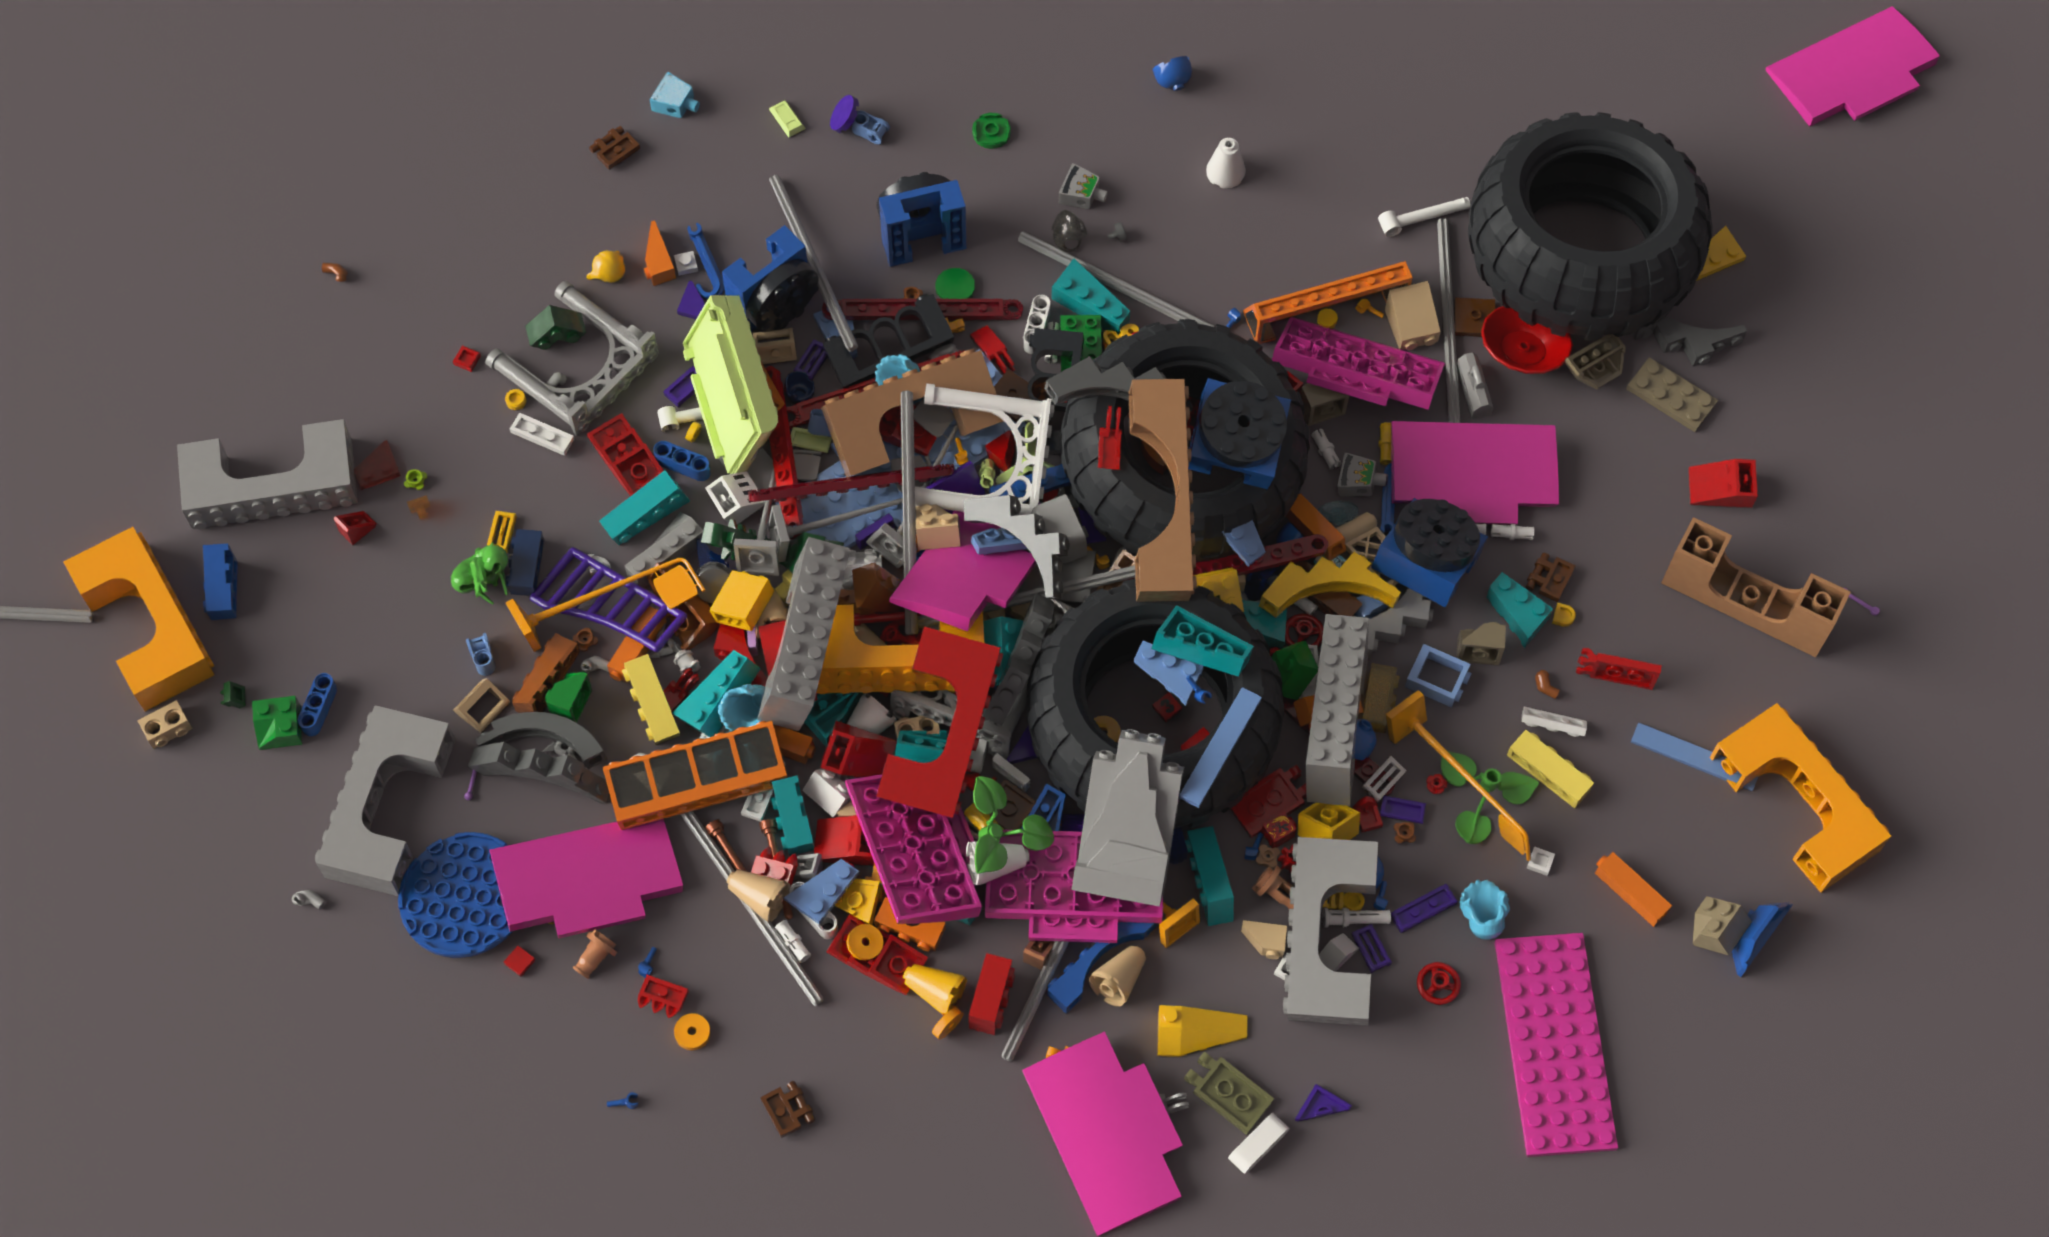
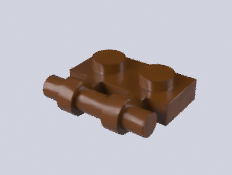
[589,126,640,170]
[1525,553,1576,602]
[760,1081,815,1138]

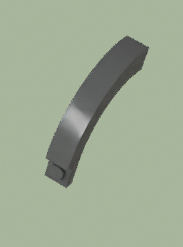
[475,712,608,769]

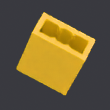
[709,570,774,631]

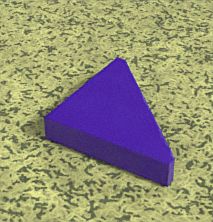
[677,280,705,319]
[1007,726,1037,764]
[1295,1084,1352,1122]

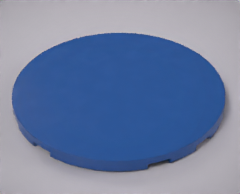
[398,832,513,958]

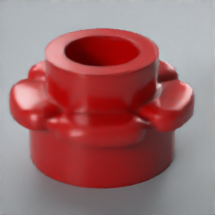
[1426,774,1447,794]

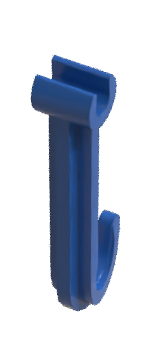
[687,223,724,299]
[1380,463,1395,534]

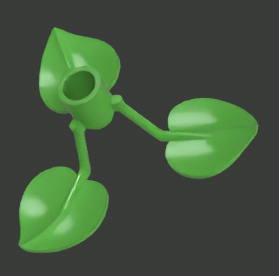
[1441,750,1539,844]
[973,776,1054,874]

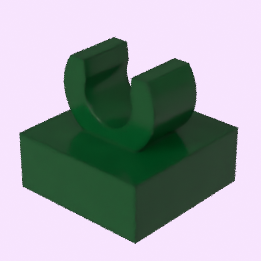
[220,681,246,709]

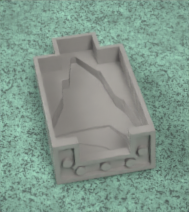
[1072,729,1184,907]

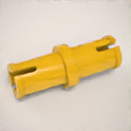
[1378,422,1391,465]

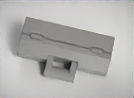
[1457,352,1493,419]

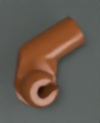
[322,263,348,282]
[1535,670,1560,699]

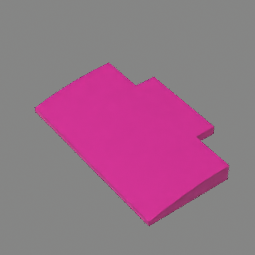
[1765,6,1940,127]
[1272,317,1445,410]
[1391,421,1559,525]
[889,511,1036,631]
[845,775,982,924]
[490,819,683,939]
[985,830,1163,943]
[1022,1031,1183,1237]

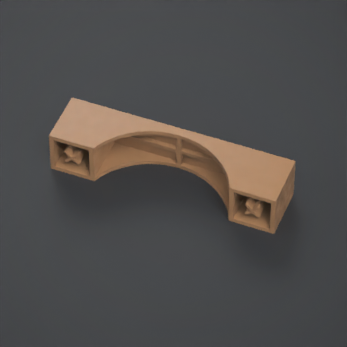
[1129,379,1197,602]

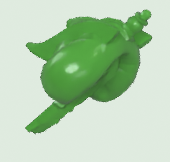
[451,542,509,605]

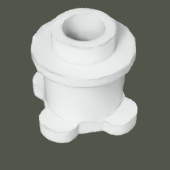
[674,649,701,675]

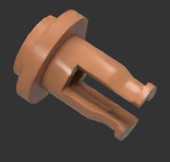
[1252,865,1294,910]
[573,929,618,979]

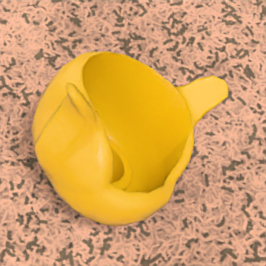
[586,250,625,283]

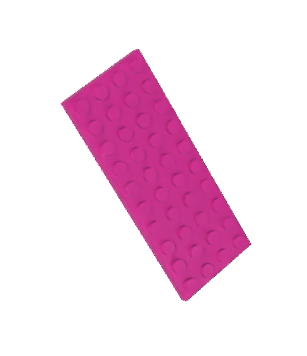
[1495,933,1618,1157]

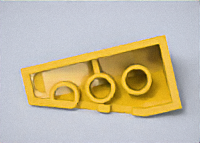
[1157,1005,1247,1057]

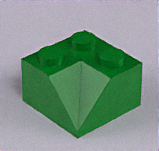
[1271,641,1318,700]
[545,672,593,723]
[252,696,303,750]

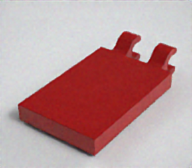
[1576,648,1662,690]
[1231,765,1307,838]

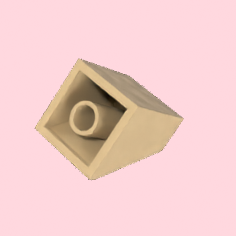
[1385,281,1441,350]

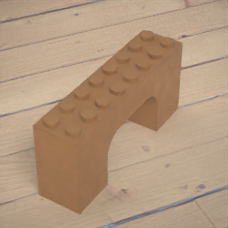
[821,348,1003,477]
[1661,517,1851,657]

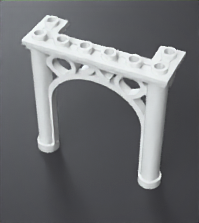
[915,383,1054,515]

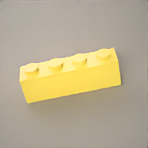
[622,654,680,745]
[1507,730,1594,808]

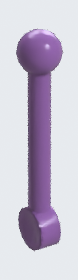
[1844,588,1880,616]
[464,770,477,800]

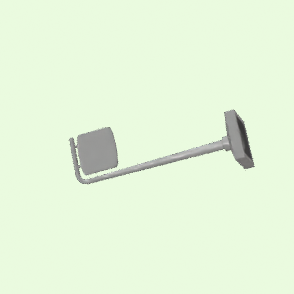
[734,449,822,576]

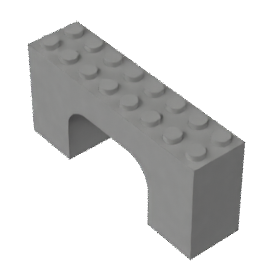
[177,419,358,530]
[757,537,850,731]
[1306,614,1369,806]
[315,705,456,896]
[1283,837,1378,1026]

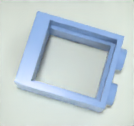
[1405,644,1472,708]

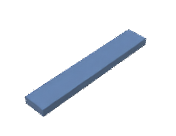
[1179,687,1262,808]
[1631,722,1758,791]

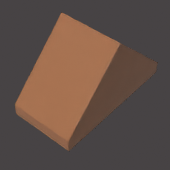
[1023,941,1055,970]

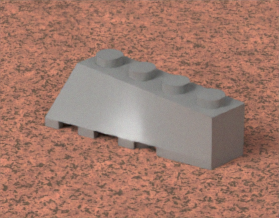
[625,512,704,588]

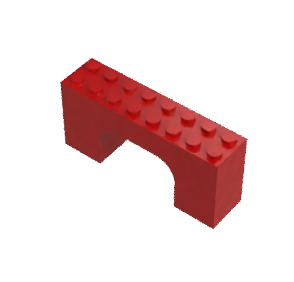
[876,626,1003,818]

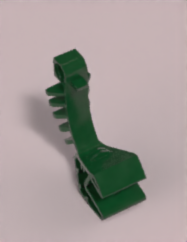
[701,519,844,572]

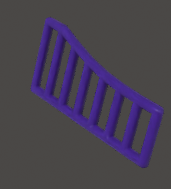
[529,547,687,652]

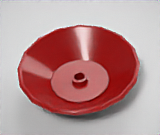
[1481,306,1573,374]

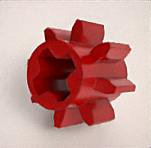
[1278,844,1296,873]

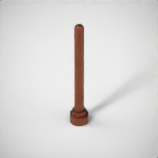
[705,819,747,871]
[759,819,793,920]

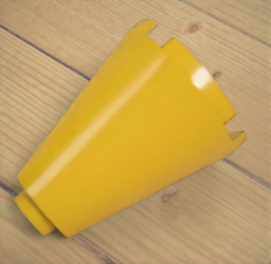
[903,964,967,1016]

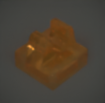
[407,495,431,520]

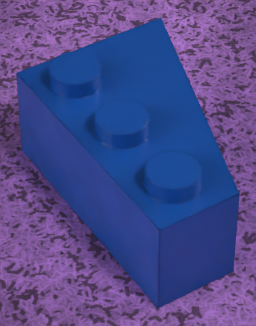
[203,543,238,620]
[1021,784,1065,831]

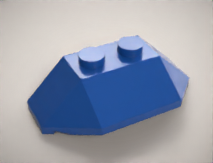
[1732,902,1793,977]

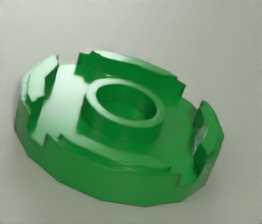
[972,112,1011,149]
[935,268,975,299]

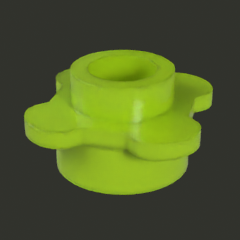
[404,469,427,490]

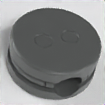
[694,562,731,603]

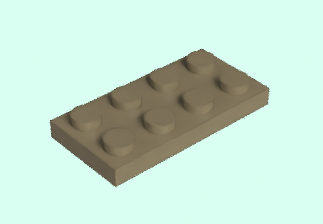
[1626,357,1718,432]

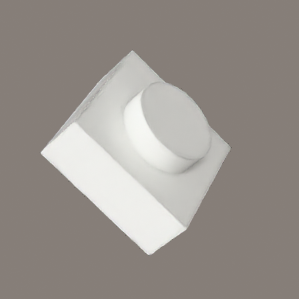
[674,251,698,276]

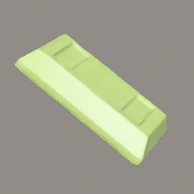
[769,100,806,137]
[791,427,832,453]

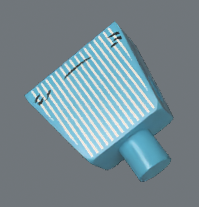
[650,72,700,118]

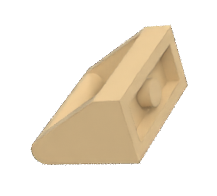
[753,328,797,364]
[453,678,510,733]

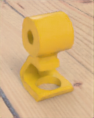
[1102,324,1139,350]

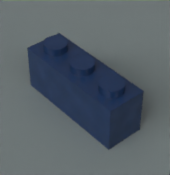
[506,529,545,596]

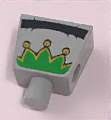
[1058,163,1108,209]
[1337,453,1388,497]

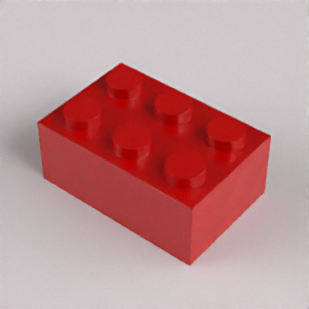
[969,953,1015,1035]

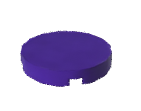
[830,95,859,133]

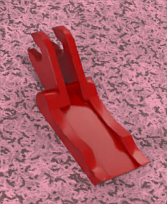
[970,325,1015,374]
[1098,406,1122,470]
[663,668,700,712]

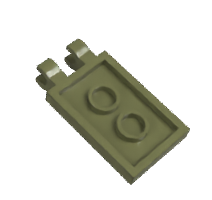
[1184,1052,1274,1135]

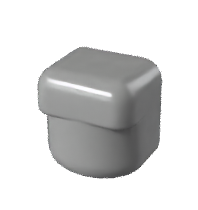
[1031,494,1089,564]

